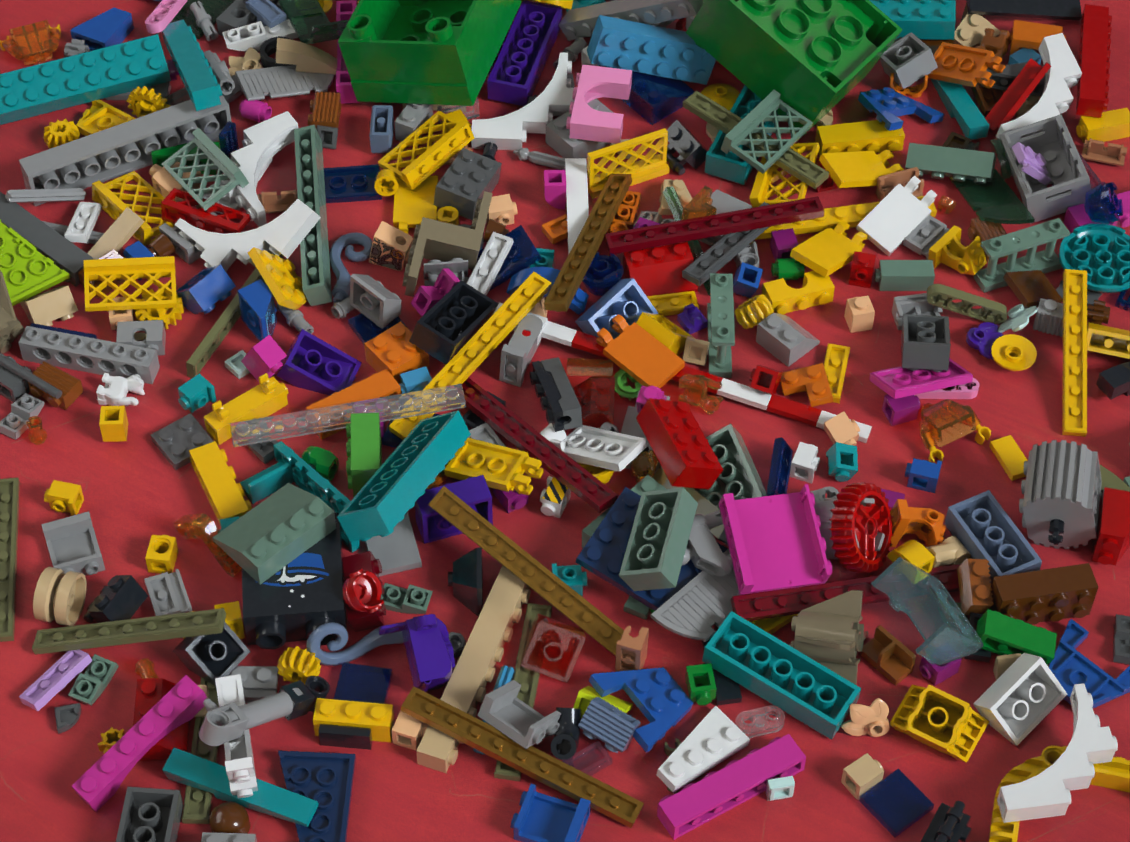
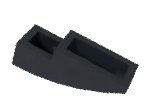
[1096,362,1130,400]

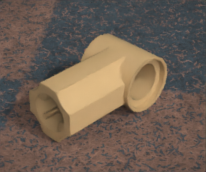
[925,536,971,568]

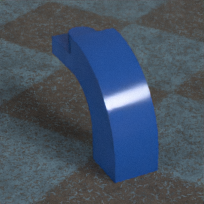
[506,267,589,315]

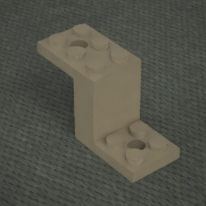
[402,191,493,297]

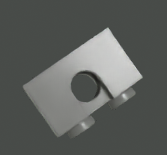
[116,320,166,355]

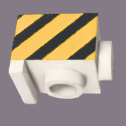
[540,476,571,518]

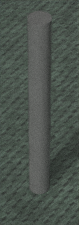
[0,355,62,399]

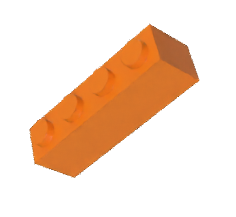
[306,369,402,440]

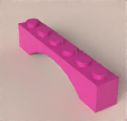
[336,0,359,104]
[71,675,207,812]

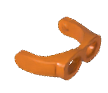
[889,73,928,98]

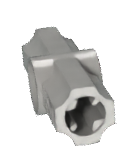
[203,50,235,96]

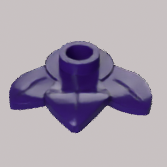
[966,322,1003,360]

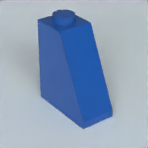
[70,7,134,51]

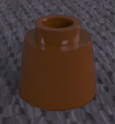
[483,218,510,242]
[148,232,176,257]

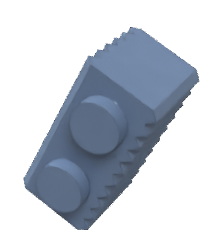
[369,105,394,153]
[578,697,641,753]

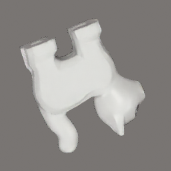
[96,373,145,406]

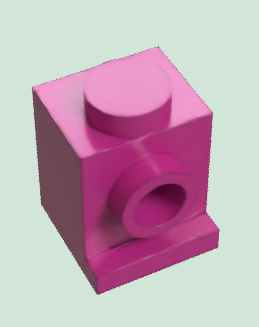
[636,385,667,413]

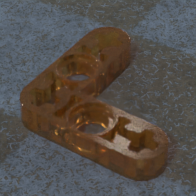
[174,513,242,577]

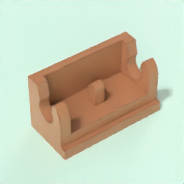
[875,167,924,201]
[615,626,649,672]

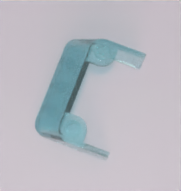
[871,557,984,665]

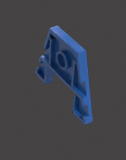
[858,87,944,131]
[1049,619,1130,709]
[589,667,693,753]

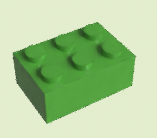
[346,413,382,497]

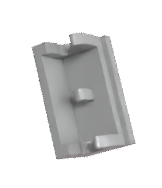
[892,293,943,330]

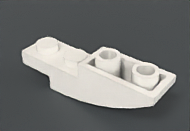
[222,16,308,52]

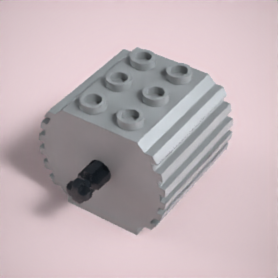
[1019,440,1102,549]

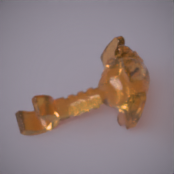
[630,450,658,484]

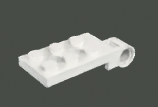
[540,423,647,472]

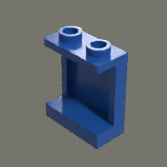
[510,784,591,842]

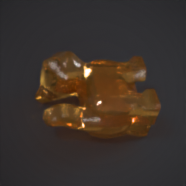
[679,374,724,415]

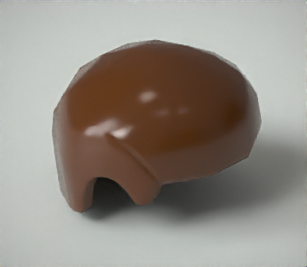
[209,802,251,834]

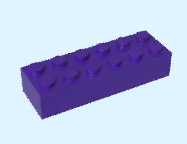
[487,0,562,106]

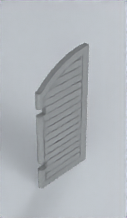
[235,65,334,101]
[650,549,759,642]

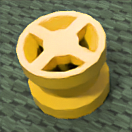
[437,206,459,225]

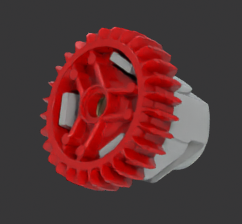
[814,482,894,573]

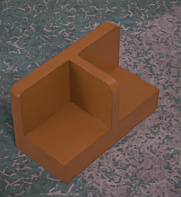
[859,625,916,686]

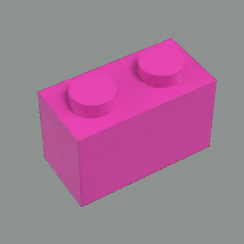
[241,334,287,382]

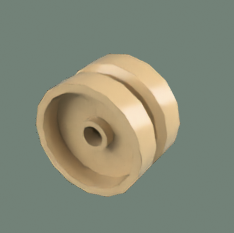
[33,567,87,626]

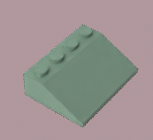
[693,423,768,509]
[213,483,336,585]

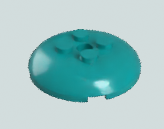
[1059,223,1130,293]

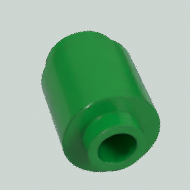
[771,258,805,280]

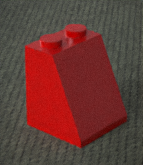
[1091,487,1130,566]

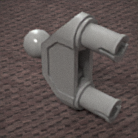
[682,509,733,577]

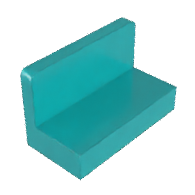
[240,461,293,504]

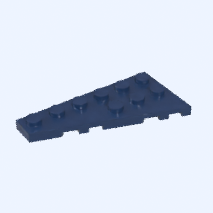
[278,751,356,842]

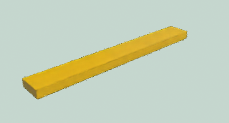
[1062,269,1087,437]

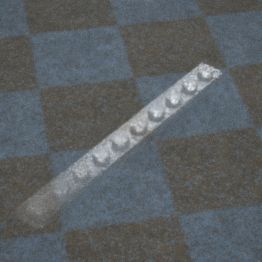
[230,384,466,447]

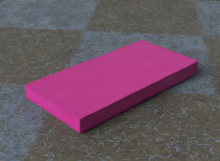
[870,358,973,399]

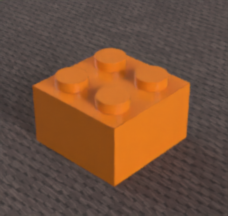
[364,322,429,384]

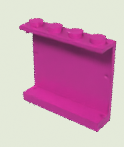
[719,484,832,595]

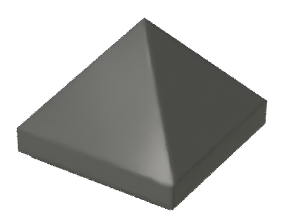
[317,125,338,149]

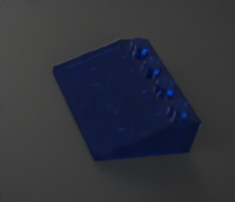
[599,65,695,125]

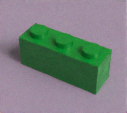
[974,609,1057,666]

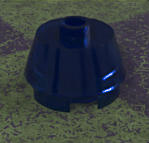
[1084,182,1123,225]
[582,252,624,296]

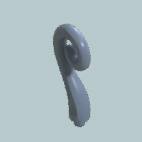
[329,232,373,303]
[306,622,404,666]

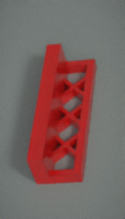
[985,58,1051,136]
[161,188,251,234]

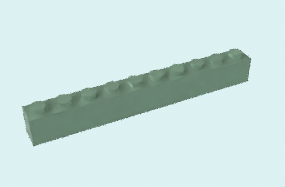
[294,125,332,307]

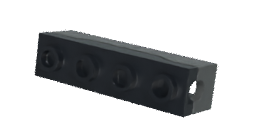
[529,357,583,432]

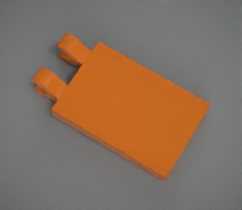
[928,42,1006,88]
[596,314,685,388]

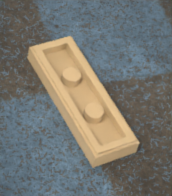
[87,207,145,260]

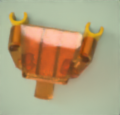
[0,20,61,65]
[919,399,991,463]

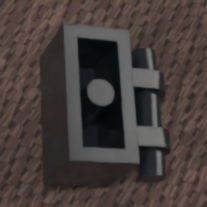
[658,120,708,175]
[83,575,148,623]
[921,801,972,842]

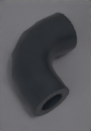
[551,707,582,760]

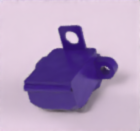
[379,614,455,692]

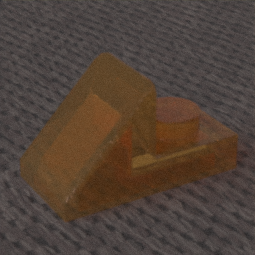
[681,186,717,220]

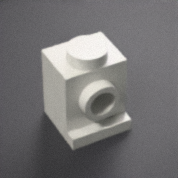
[789,442,820,484]

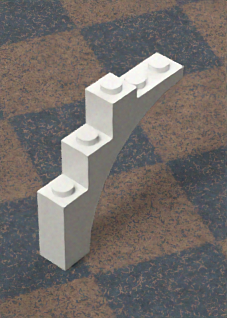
[996,33,1082,143]
[471,52,575,150]
[220,111,298,227]
[175,199,321,271]
[215,674,258,798]
[997,683,1118,823]

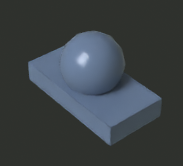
[245,0,287,29]

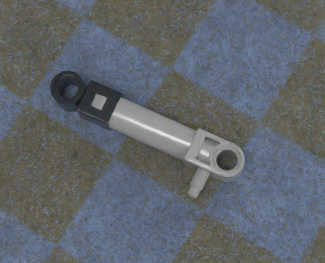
[199,676,330,746]

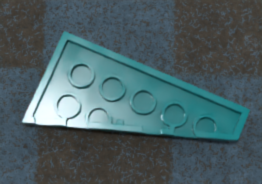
[273,441,360,553]

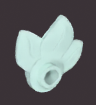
[998,304,1038,333]

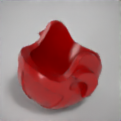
[342,568,385,614]

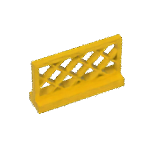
[378,111,474,190]
[587,128,670,199]
[749,142,820,208]
[92,171,176,246]
[83,256,177,312]

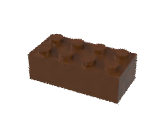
[989,563,1098,625]

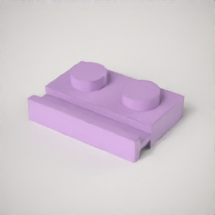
[1012,142,1051,185]

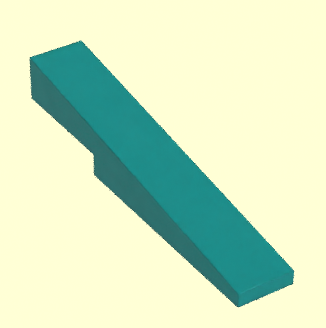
[931,79,989,140]
[162,748,319,827]

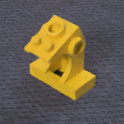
[928,225,987,275]

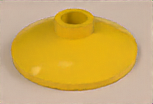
[701,83,740,111]
[991,334,1037,371]

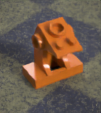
[889,499,946,547]

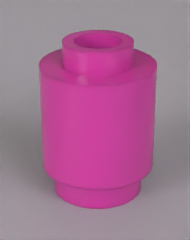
[239,98,272,123]

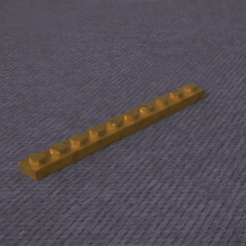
[544,174,632,312]
[428,486,632,656]
[401,686,644,828]

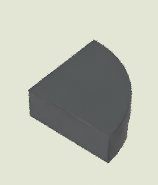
[54,703,81,734]

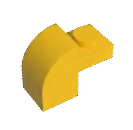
[887,540,935,583]

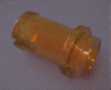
[26,416,47,445]
[135,658,159,679]

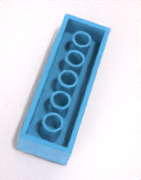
[587,15,716,85]

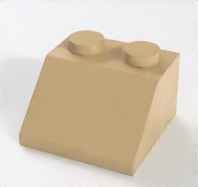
[20,285,78,329]

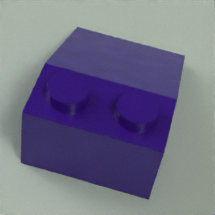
[276,329,362,396]

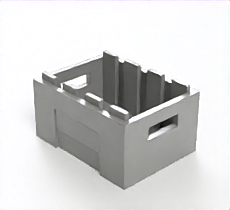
[999,114,1092,224]

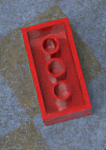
[636,398,723,489]

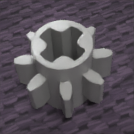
[64,39,89,57]

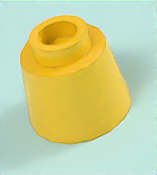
[374,169,398,196]

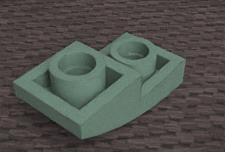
[381,583,433,614]
[68,654,119,706]

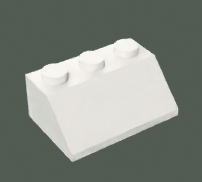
[973,653,1067,746]

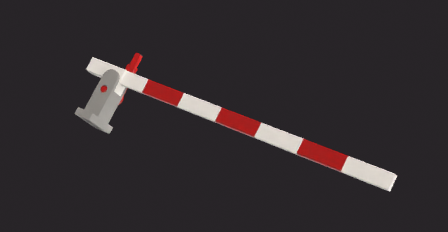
[493,302,872,443]

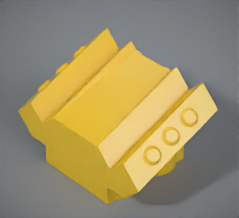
[889,684,990,763]

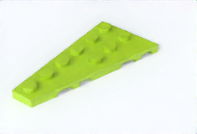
[0,220,70,306]

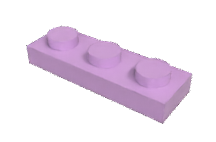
[19,649,92,711]

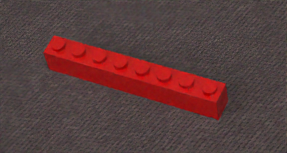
[1076,4,1112,118]

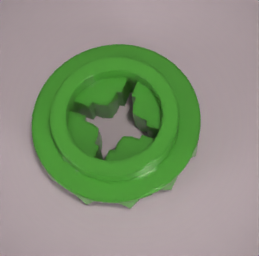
[613,369,642,400]

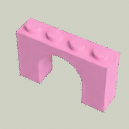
[566,64,632,144]

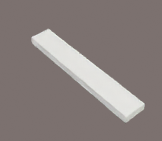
[565,158,589,255]

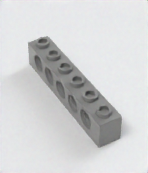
[18,326,160,385]

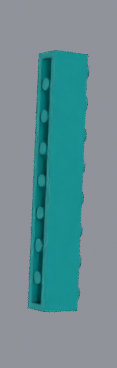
[162,19,223,111]

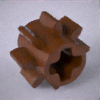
[1087,300,1110,325]

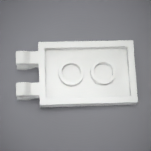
[856,176,937,256]

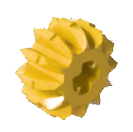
[43,119,80,149]
[734,294,774,329]
[277,646,321,684]

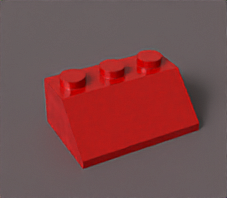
[623,242,698,296]
[133,678,190,761]

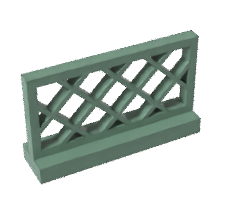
[721,90,813,174]
[162,127,249,211]

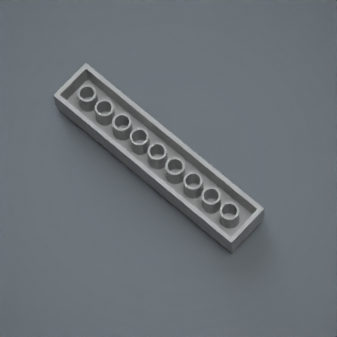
[19,96,233,206]

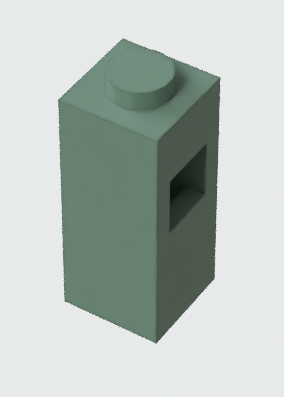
[874,260,935,291]

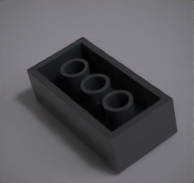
[409,280,498,365]

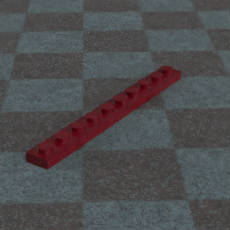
[605,196,824,255]
[452,377,618,513]
[730,564,961,621]

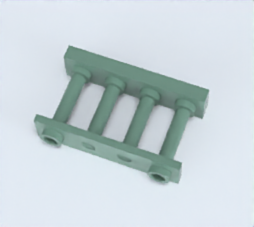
[973,218,1070,293]
[707,273,735,378]

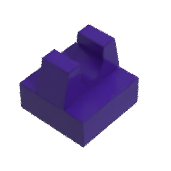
[677,303,708,334]

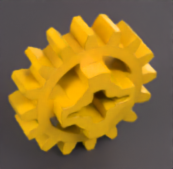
[127,86,171,118]
[134,288,184,330]

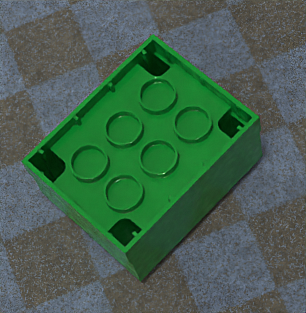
[338,0,522,106]
[686,0,903,136]

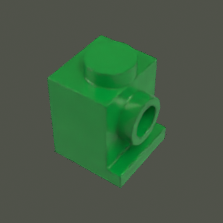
[685,663,717,705]

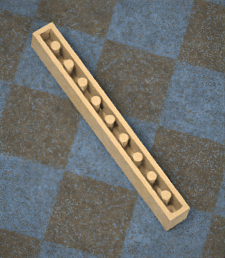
[416,565,531,773]

